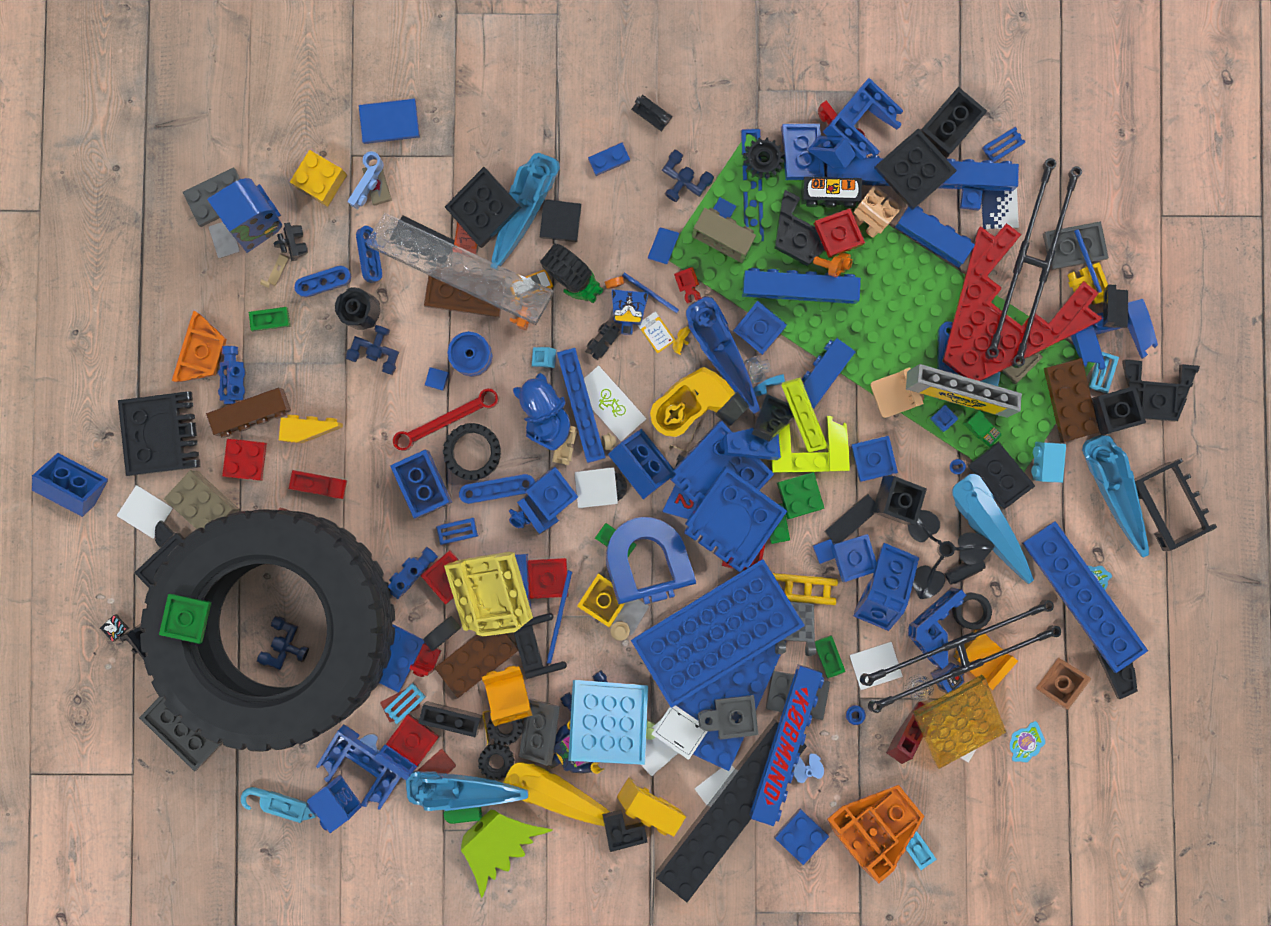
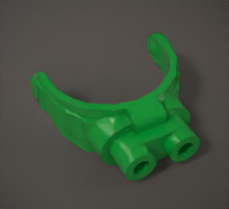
[563,270,604,303]

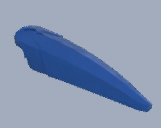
[686,296,760,414]

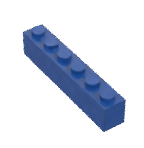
[742,268,861,304]

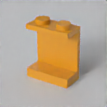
[953,629,1018,690]
[482,666,532,726]

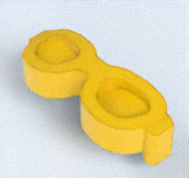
[672,327,691,355]

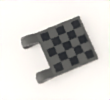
[775,602,816,656]

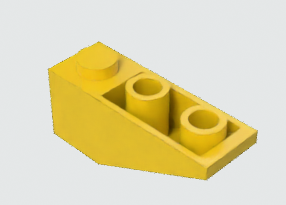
[279,415,343,443]

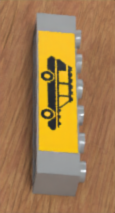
[906,364,1022,418]

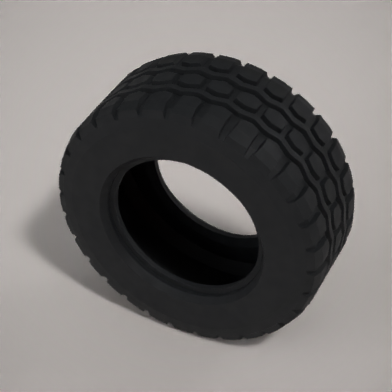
[140,509,395,752]

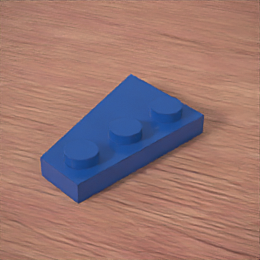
[724,428,781,460]

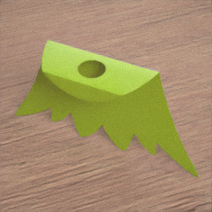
[461,809,553,898]

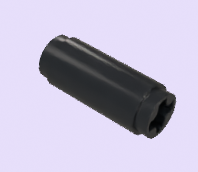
[945,561,986,585]

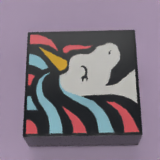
[100,614,129,642]

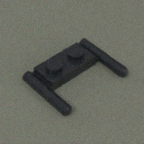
[514,613,567,679]

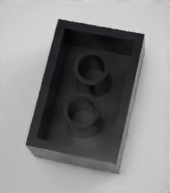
[920,87,987,159]

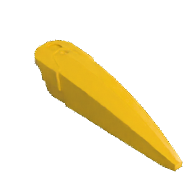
[503,762,610,826]

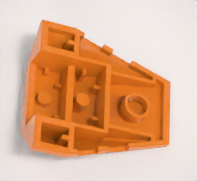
[827,785,925,884]

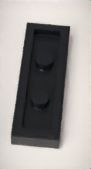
[824,494,875,544]

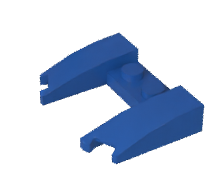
[823,78,903,160]
[1071,299,1158,370]
[316,724,402,810]

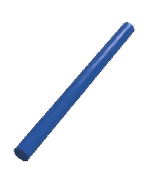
[1074,229,1102,293]
[622,272,679,313]

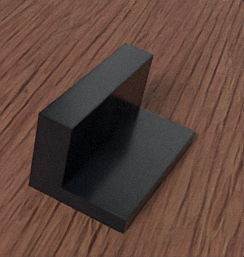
[1103,284,1128,328]

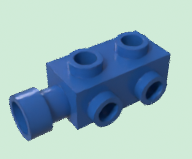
[218,346,245,405]
[388,547,438,599]

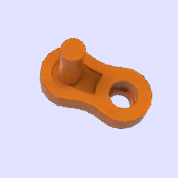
[813,252,853,277]

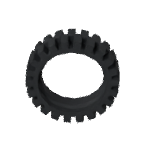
[443,423,501,480]

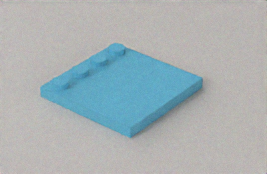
[568,680,648,765]

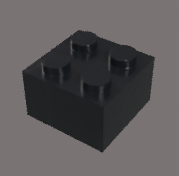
[1091,386,1146,435]
[872,476,927,525]

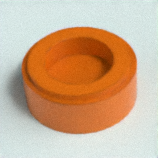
[605,276,625,289]

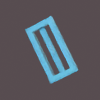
[1088,351,1119,394]
[384,683,426,724]

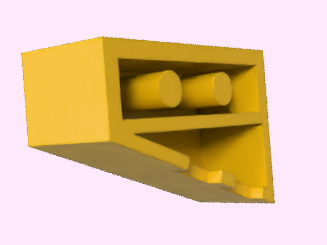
[617,777,686,837]

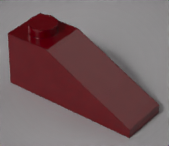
[886,701,935,764]

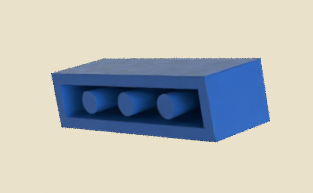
[894,206,975,268]
[801,338,856,409]

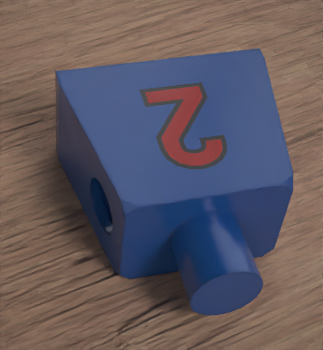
[662,484,700,519]

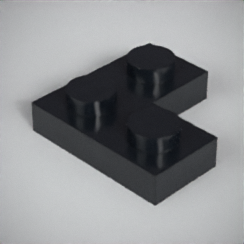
[602,810,648,852]

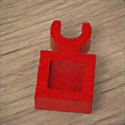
[674,267,701,303]

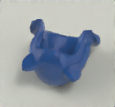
[513,373,566,423]

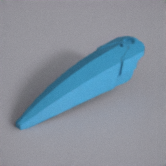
[491,153,560,270]
[1082,435,1149,558]
[952,474,1034,584]
[406,771,528,811]

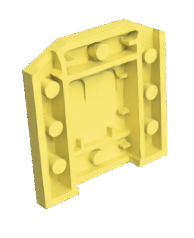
[444,552,533,636]

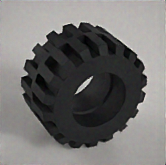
[540,243,592,292]

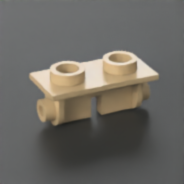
[552,426,577,465]

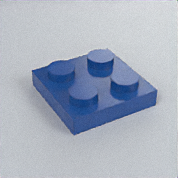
[733,301,787,355]
[851,436,898,482]
[524,467,578,521]
[831,534,877,582]
[774,809,830,865]

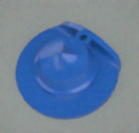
[526,408,570,450]

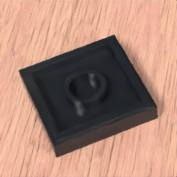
[539,199,582,242]

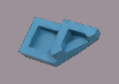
[753,374,785,397]

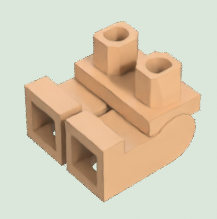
[853,185,903,237]

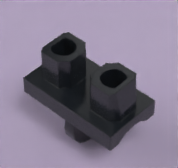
[273,222,308,262]

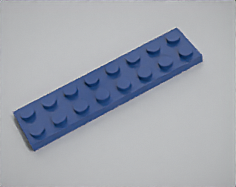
[1022,521,1148,673]

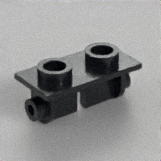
[631,94,673,132]
[585,321,620,361]

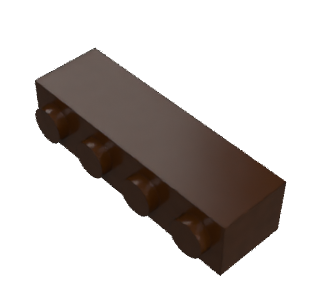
[206,387,291,438]

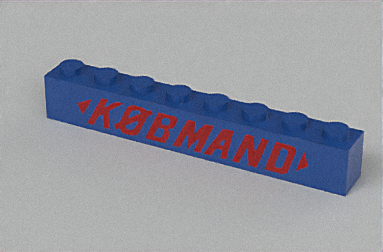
[749,664,824,826]

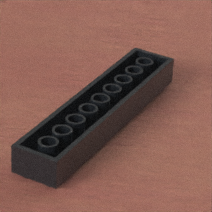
[656,718,807,902]

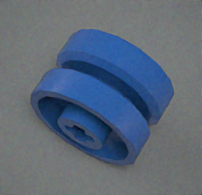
[447,331,493,377]

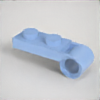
[347,151,384,210]

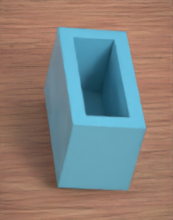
[1031,442,1066,483]

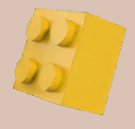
[290,150,347,207]
[577,573,625,628]

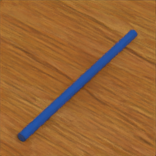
[547,570,572,664]

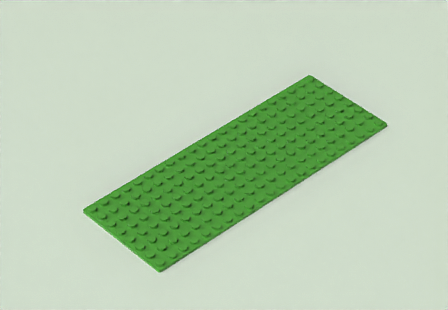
[669,134,1095,472]

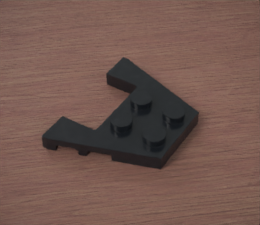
[774,190,825,266]
[1122,360,1200,422]

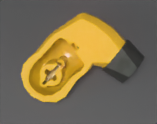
[650,367,749,437]

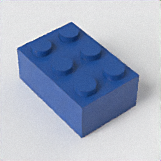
[390,449,452,519]
[307,775,362,833]

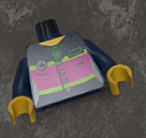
[549,720,605,774]

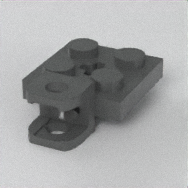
[698,695,759,739]

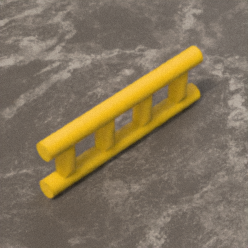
[772,573,838,605]

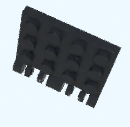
[118,391,201,476]

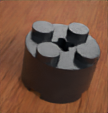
[335,287,380,330]

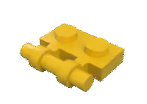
[1067,262,1108,305]

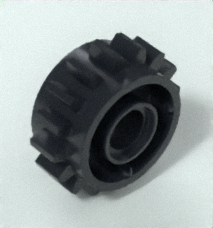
[742,137,784,180]

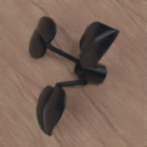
[907,510,994,599]

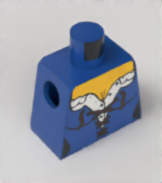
[612,290,648,335]

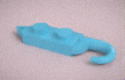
[240,787,317,823]

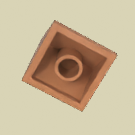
[1036,658,1091,710]

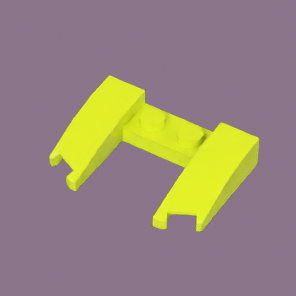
[771,416,850,473]

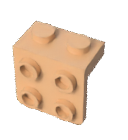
[870,368,924,418]

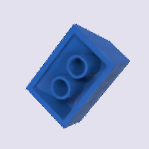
[608,429,674,499]
[32,453,108,517]

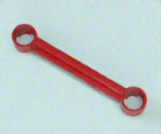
[393,388,499,451]

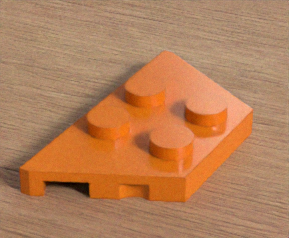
[172,311,227,382]

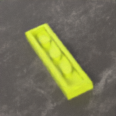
[781,377,827,453]

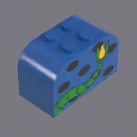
[207,178,282,253]

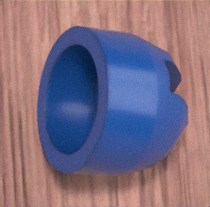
[950,459,966,474]

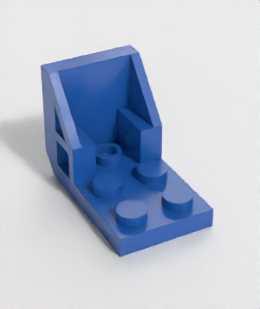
[853,543,919,631]
[908,588,966,669]

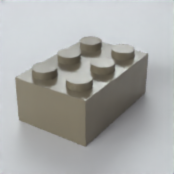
[692,208,756,263]
[164,470,240,529]

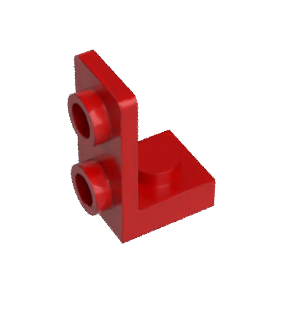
[409,643,442,677]

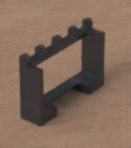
[1134,458,1217,551]

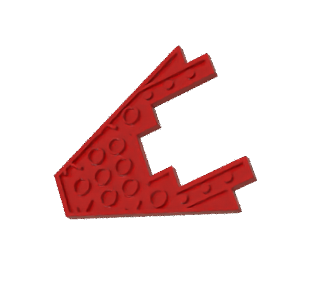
[942,223,1102,381]

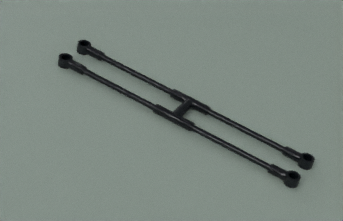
[985,158,1082,368]
[860,600,1061,713]

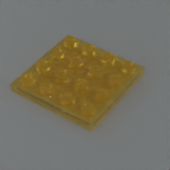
[913,675,1007,769]

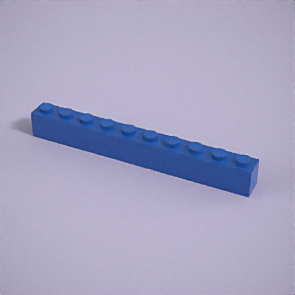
[825,155,1019,191]

